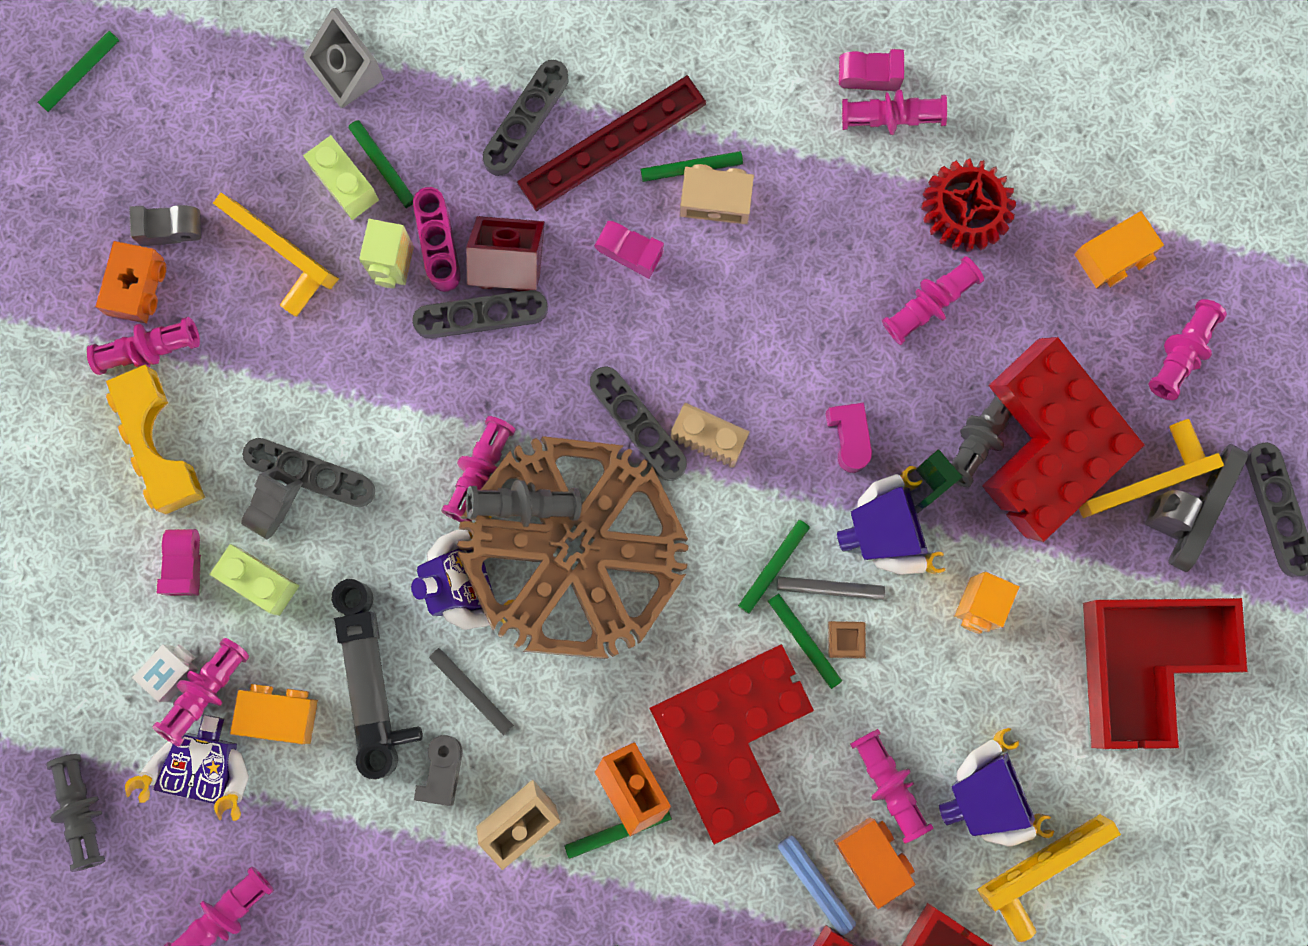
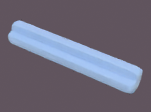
[778,835,856,936]

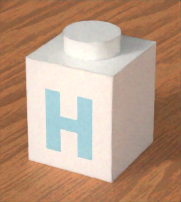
[132,644,199,702]

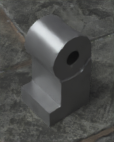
[129,205,201,246]
[241,466,303,540]
[1145,490,1203,540]
[414,735,463,806]

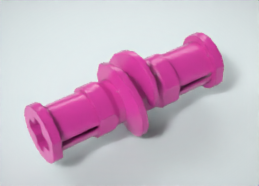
[842,90,947,135]
[882,256,984,345]
[1148,299,1227,401]
[87,317,200,375]
[441,416,516,522]
[152,638,249,746]
[850,729,934,844]
[164,866,274,946]

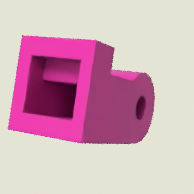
[839,49,904,91]
[594,221,664,279]
[826,403,872,473]
[157,529,201,596]

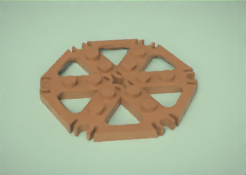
[457,436,689,659]

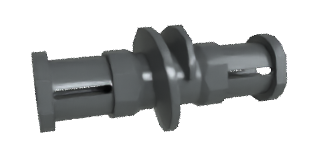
[951,393,1012,488]
[466,480,582,527]
[46,754,106,872]

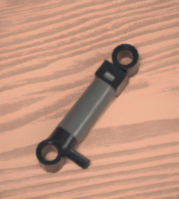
[331,579,423,779]

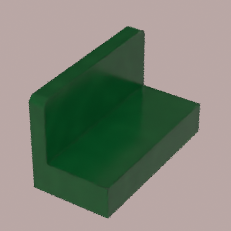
[915,449,962,514]

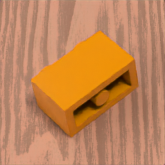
[1074,211,1164,289]
[954,571,1020,634]
[230,684,318,744]

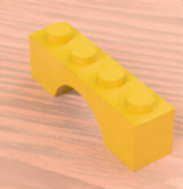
[106,364,205,514]

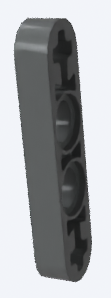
[483,60,569,176]
[412,290,548,339]
[590,366,687,481]
[242,438,375,507]
[1245,442,1308,577]
[1168,444,1248,572]

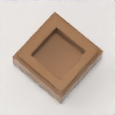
[828,621,866,658]

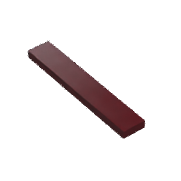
[517,75,706,212]

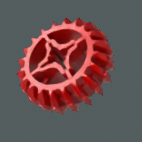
[921,158,1016,252]

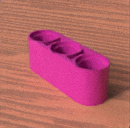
[413,187,461,292]

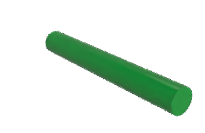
[37,31,119,112]
[348,120,414,209]
[640,151,743,182]
[738,520,810,614]
[767,593,842,689]
[564,811,672,859]

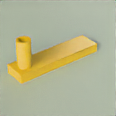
[213,192,339,317]
[1079,419,1224,518]
[977,814,1121,942]

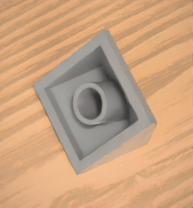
[303,8,384,108]

